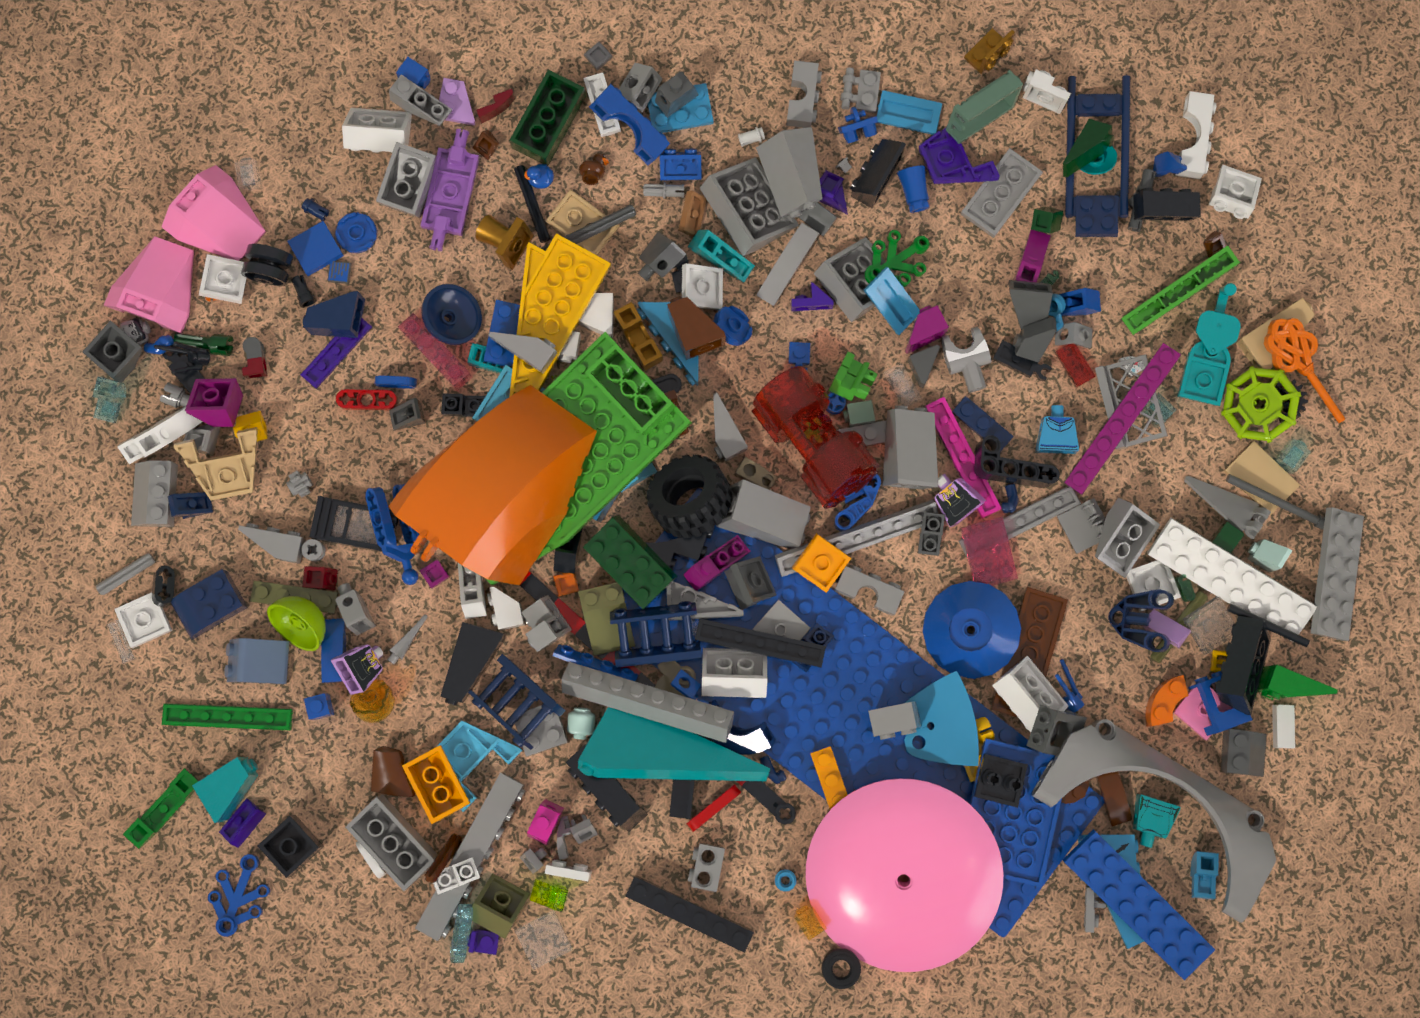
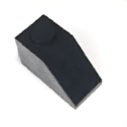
[553,528,583,574]

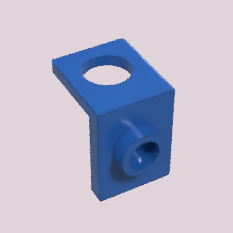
[670,669,701,700]

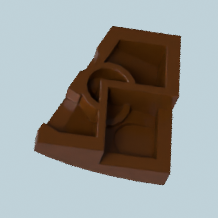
[371,746,415,797]

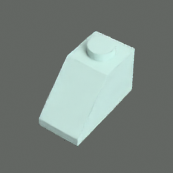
[1248,539,1292,573]

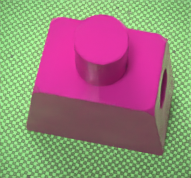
[527,799,564,845]

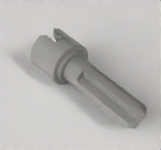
[160,382,190,408]

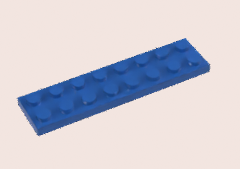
[1063,829,1215,980]

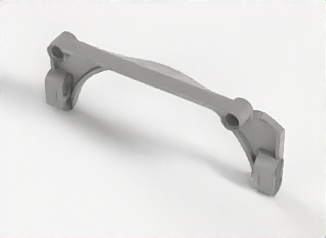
[1032,719,1276,923]

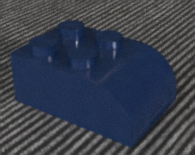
[170,569,248,640]

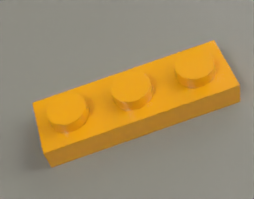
[810,746,848,810]

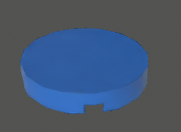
[335,212,377,253]
[714,306,752,346]

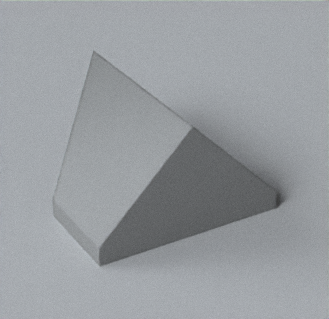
[184,424,221,456]

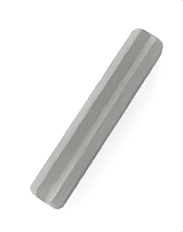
[96,553,155,595]

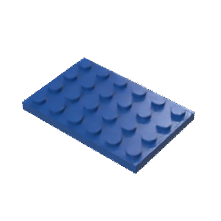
[970,738,1062,888]

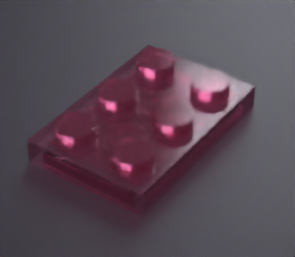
[960,517,1018,586]

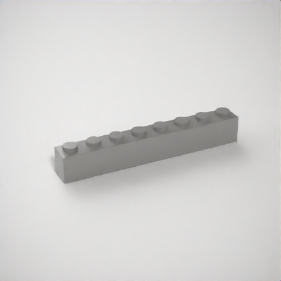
[561,662,734,743]
[415,772,526,941]

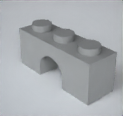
[786,60,822,128]
[834,565,905,616]

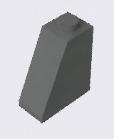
[1008,280,1053,330]

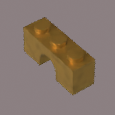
[613,302,663,371]

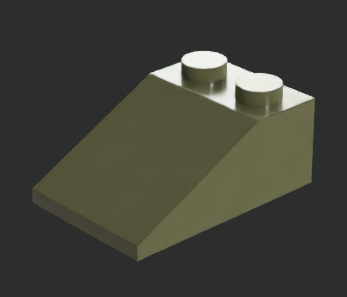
[578,583,635,656]

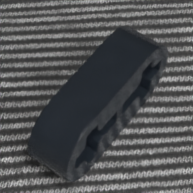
[152,565,175,607]

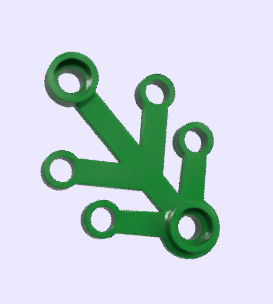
[865,230,930,287]

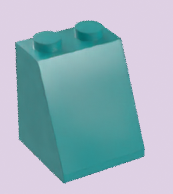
[192,757,258,823]

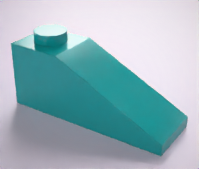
[688,230,755,283]

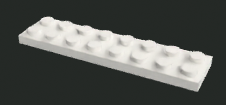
[1147,518,1317,642]

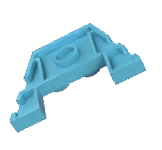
[438,721,523,812]

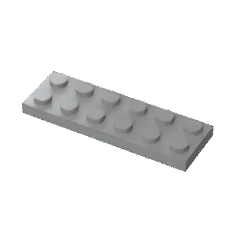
[1311,507,1364,641]

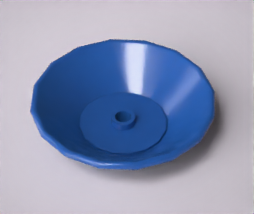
[922,581,1021,679]

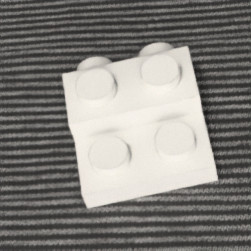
[1022,70,1071,114]
[1209,165,1262,219]

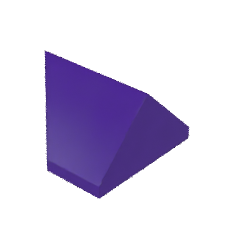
[819,170,848,215]

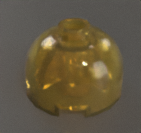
[350,679,395,723]

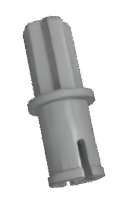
[643,182,684,199]

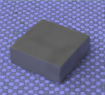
[584,42,613,71]

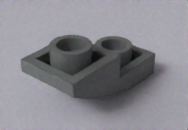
[917,512,945,556]

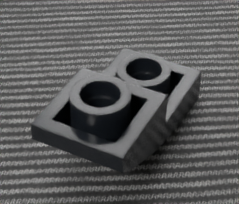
[441,393,486,417]

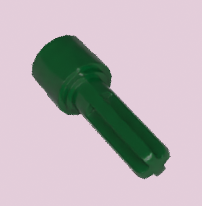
[173,333,234,356]

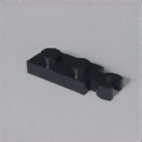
[992,340,1052,381]
[162,345,205,394]

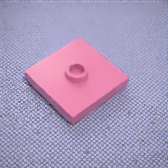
[1173,688,1233,740]

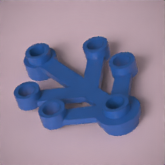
[208,854,270,937]

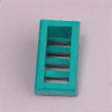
[467,343,505,373]

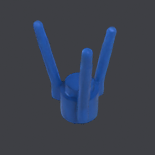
[1055,659,1085,712]

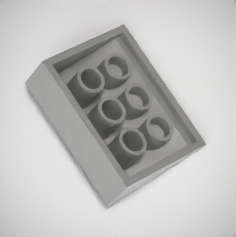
[700,157,799,256]

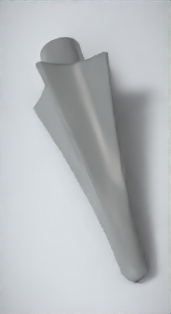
[387,614,428,664]

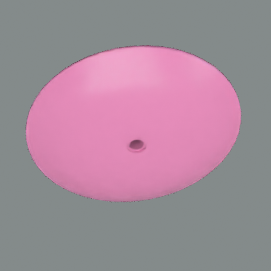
[806,778,1003,972]

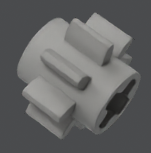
[286,471,313,497]

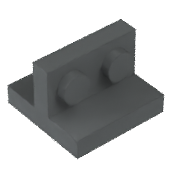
[724,556,777,610]

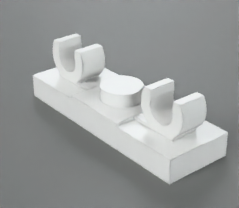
[583,72,621,137]

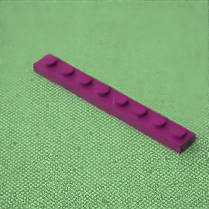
[1064,343,1181,495]

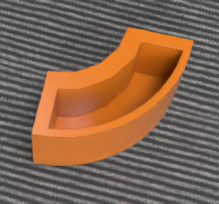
[1145,675,1189,727]

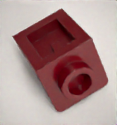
[302,566,338,590]

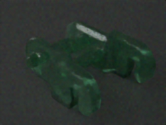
[1040,270,1059,286]
[1175,574,1196,602]

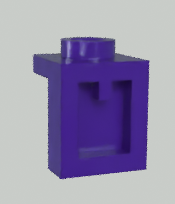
[466,929,499,955]

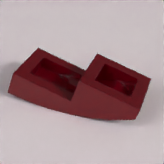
[476,89,515,124]

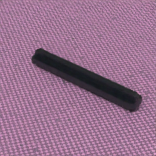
[514,165,550,243]

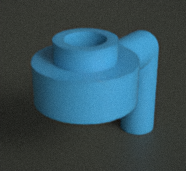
[1049,294,1066,332]

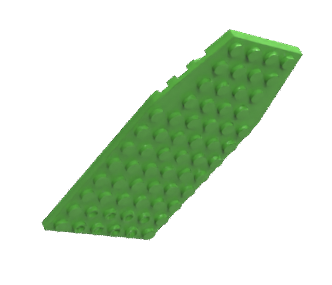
[485,332,692,585]

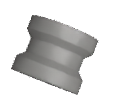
[301,539,326,562]

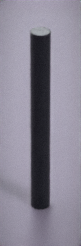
[1227,603,1310,647]

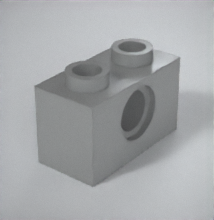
[619,62,662,113]

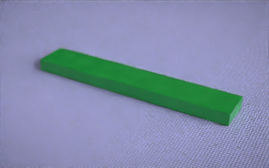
[162,703,293,731]

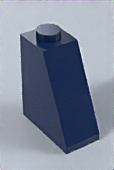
[303,291,366,338]

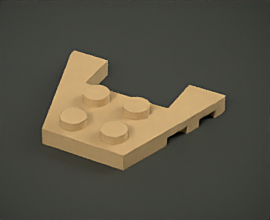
[174,427,258,500]

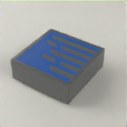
[327,261,351,284]

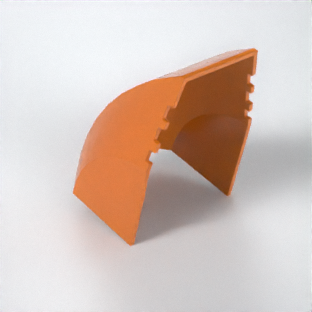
[389,385,597,585]

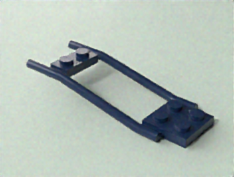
[1065,75,1130,237]

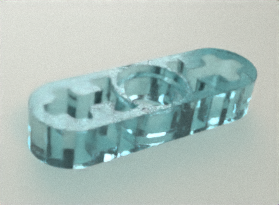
[450,904,473,963]

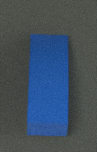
[321,618,346,683]

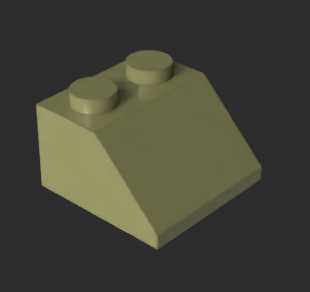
[467,873,530,939]

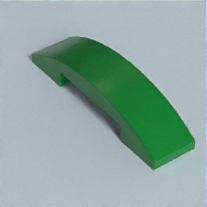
[123,768,199,849]

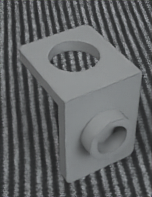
[1055,322,1093,349]

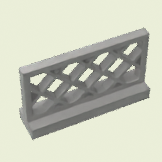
[1095,354,1168,450]

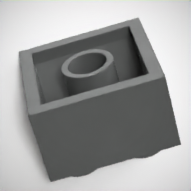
[82,320,143,383]
[1220,729,1267,777]

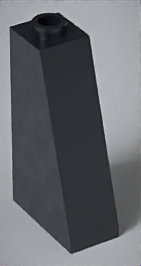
[440,622,505,706]

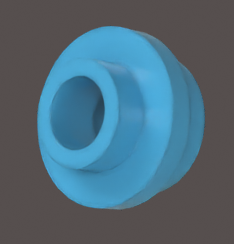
[775,869,796,892]

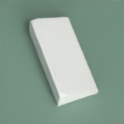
[1272,705,1295,748]

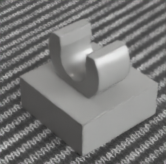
[570,814,598,844]
[520,848,547,874]

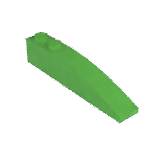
[1121,246,1240,335]

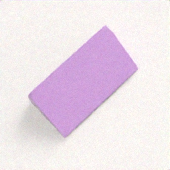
[1142,609,1191,648]

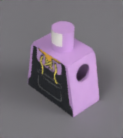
[934,474,986,527]
[331,644,383,695]

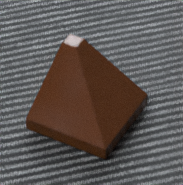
[472,130,499,160]
[1203,231,1226,258]

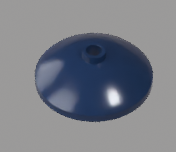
[421,284,482,345]

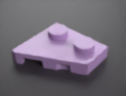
[439,78,475,126]

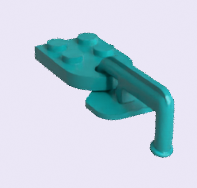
[1177,283,1241,406]

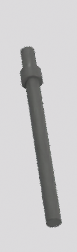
[1226,474,1325,530]

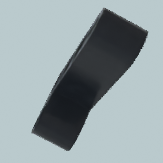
[974,435,1060,488]

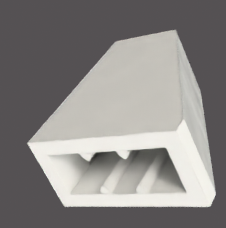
[578,293,614,338]

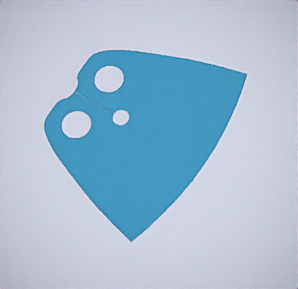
[904,671,979,766]

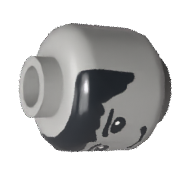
[119,317,151,345]

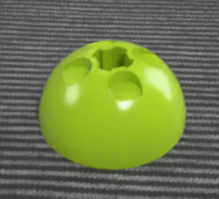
[267,596,326,651]

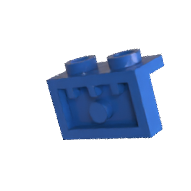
[660,148,701,180]

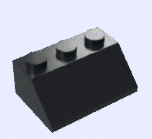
[850,139,906,208]

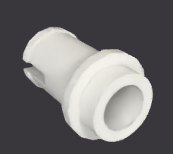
[738,127,765,147]

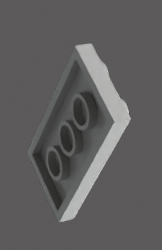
[960,148,1043,238]

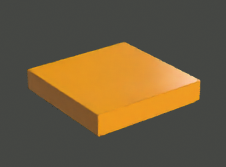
[792,533,851,593]

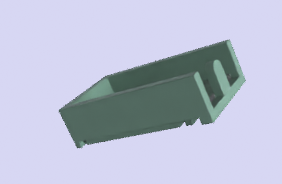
[946,70,1023,144]

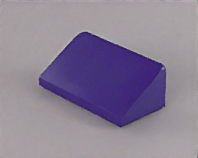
[219,798,266,848]

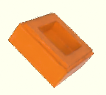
[553,573,579,597]

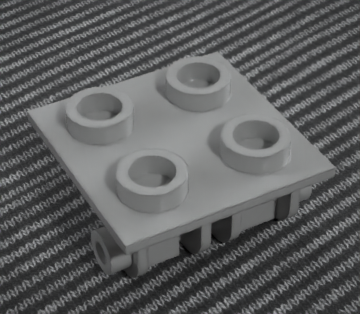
[1057,498,1105,554]

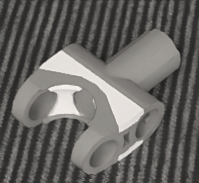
[941,327,991,393]

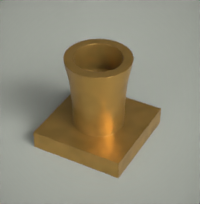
[475,214,534,270]

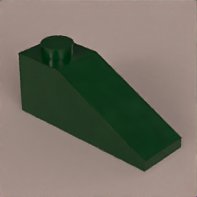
[1063,119,1114,178]

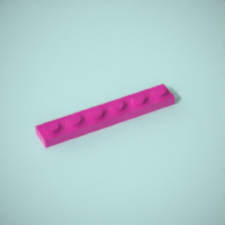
[924,397,1002,519]

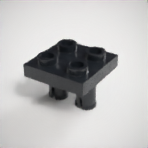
[974,754,1028,808]

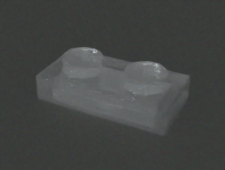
[883,363,922,407]

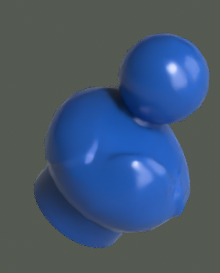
[524,164,554,189]

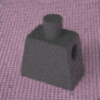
[655,71,699,118]
[638,231,686,281]

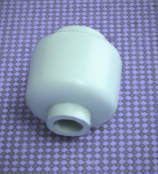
[567,708,595,740]

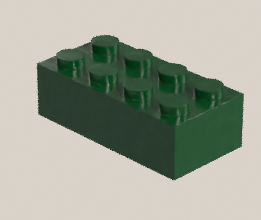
[509,70,586,166]
[583,515,678,609]

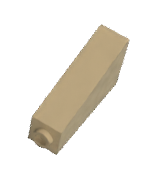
[1236,298,1315,369]

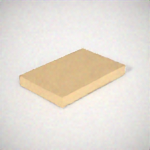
[545,189,620,255]
[1224,441,1300,515]

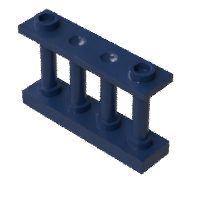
[610,601,702,668]
[468,654,566,750]

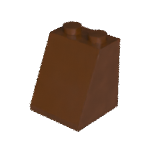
[667,296,726,360]

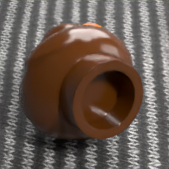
[579,153,609,185]

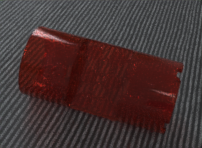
[752,366,880,509]

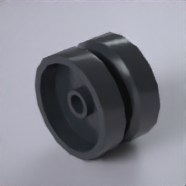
[241,244,293,287]

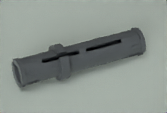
[1127,169,1156,232]

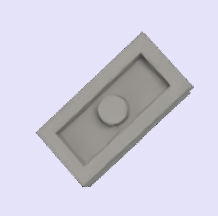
[1084,886,1106,933]

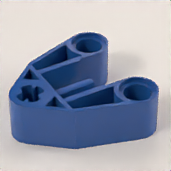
[814,468,881,532]

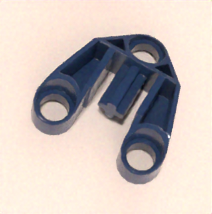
[1108,589,1174,653]

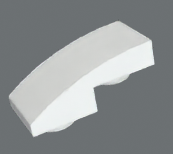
[433,857,480,895]

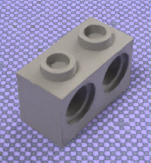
[688,843,725,892]

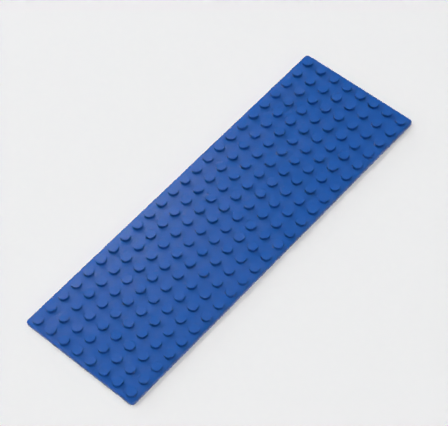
[623,488,1104,937]

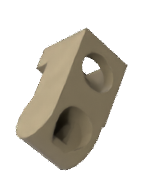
[734,457,777,490]

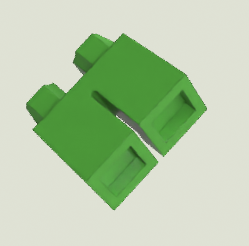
[829,352,877,401]

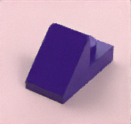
[791,282,834,312]

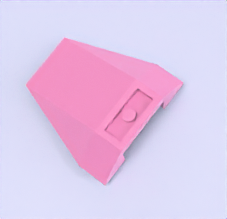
[162,165,266,261]
[104,237,194,333]

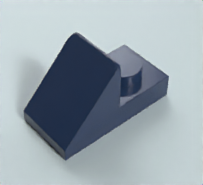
[168,492,213,519]

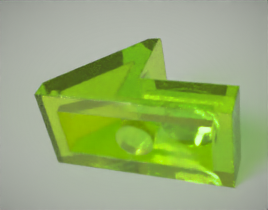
[530,879,568,912]

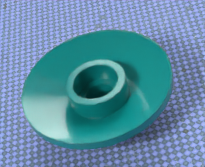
[1080,146,1117,175]

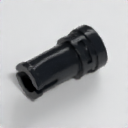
[291,275,316,308]

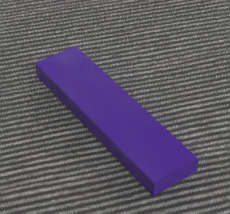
[300,318,372,389]

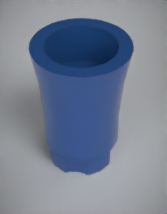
[897,165,930,213]

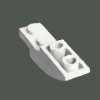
[117,406,203,464]

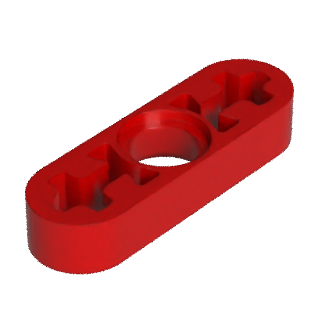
[336,389,398,410]
[686,784,742,832]

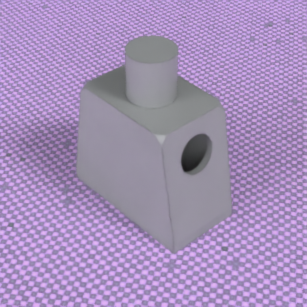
[335,583,376,636]

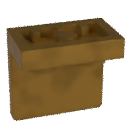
[964,28,1015,74]

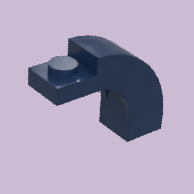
[708,700,776,755]

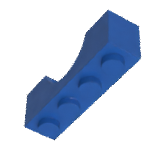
[589,84,670,166]

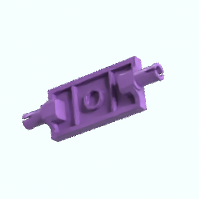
[421,129,480,251]

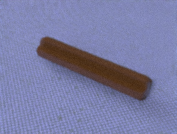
[425,833,462,883]

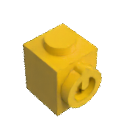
[233,411,267,442]

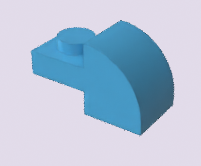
[1190,851,1219,900]

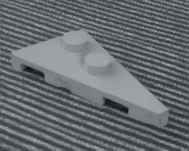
[667,581,743,621]

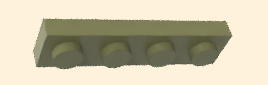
[250,581,339,614]

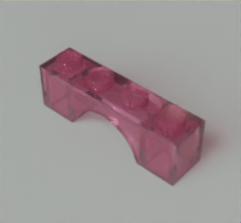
[398,313,473,391]

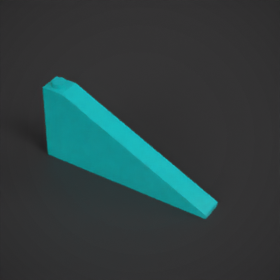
[578,707,770,781]

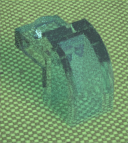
[92,376,126,423]

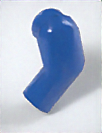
[144,335,174,355]

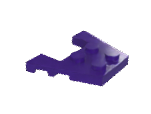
[919,128,1000,184]

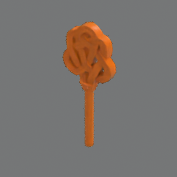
[1264,318,1345,423]

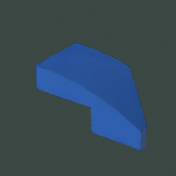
[1153,152,1187,177]

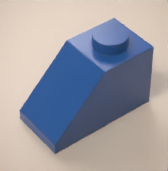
[1052,288,1101,317]

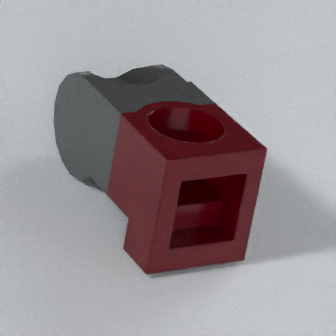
[242,337,268,379]

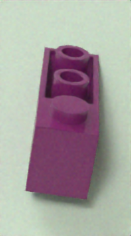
[1013,230,1051,282]
[684,535,751,591]

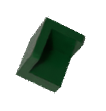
[1031,207,1063,233]

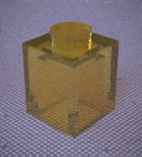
[794,904,827,940]

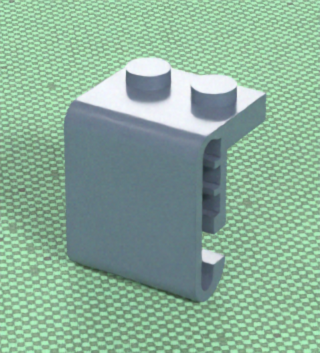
[224,638,290,684]

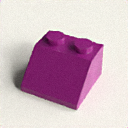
[905,305,949,354]
[185,378,243,427]

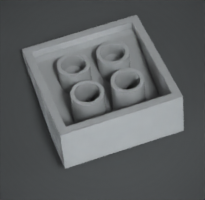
[814,237,895,323]

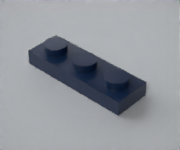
[952,396,1014,452]

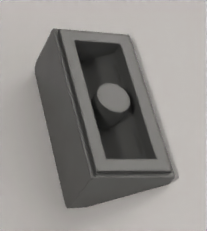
[798,202,837,237]

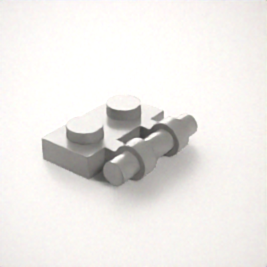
[840,68,881,113]

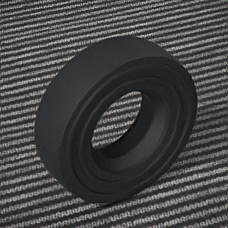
[821,948,861,989]

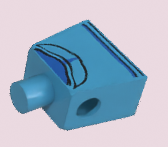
[1035,405,1079,454]

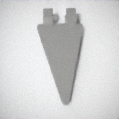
[1184,476,1271,539]

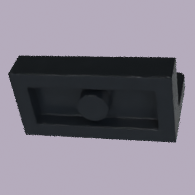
[669,779,695,819]

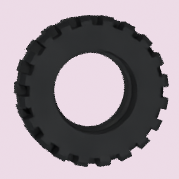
[647,454,732,538]

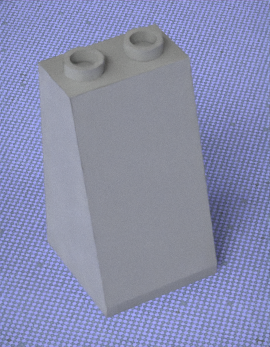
[756,127,822,219]
[882,405,938,490]
[716,479,811,549]

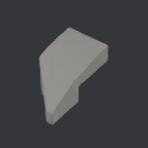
[557,816,572,860]

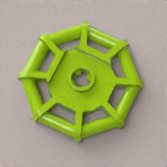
[1221,366,1301,443]

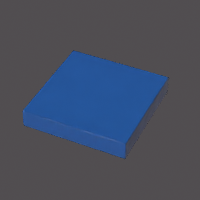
[287,221,344,276]

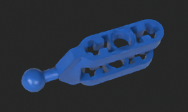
[365,484,419,585]

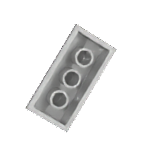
[345,795,438,891]

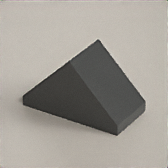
[907,345,940,388]
[389,398,425,431]

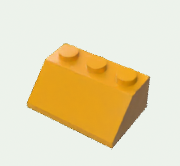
[402,745,470,824]

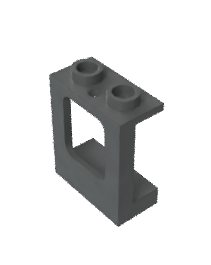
[1027,704,1087,755]

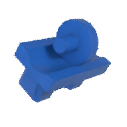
[838,107,878,144]

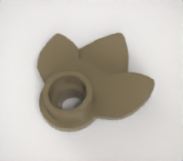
[655,661,696,697]

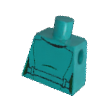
[1133,794,1181,848]

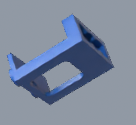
[1188,671,1252,736]

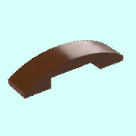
[1096,771,1132,827]

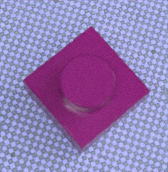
[420,559,450,589]

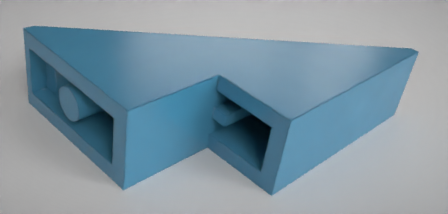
[636,302,699,386]

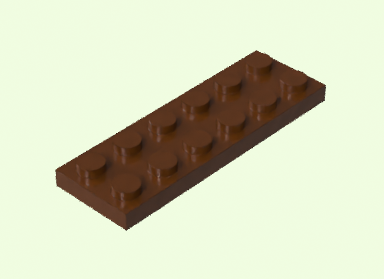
[990,587,1068,718]

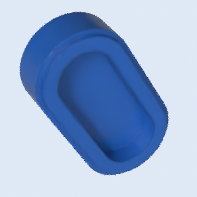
[375,376,417,389]

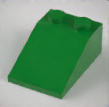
[1258,665,1338,701]

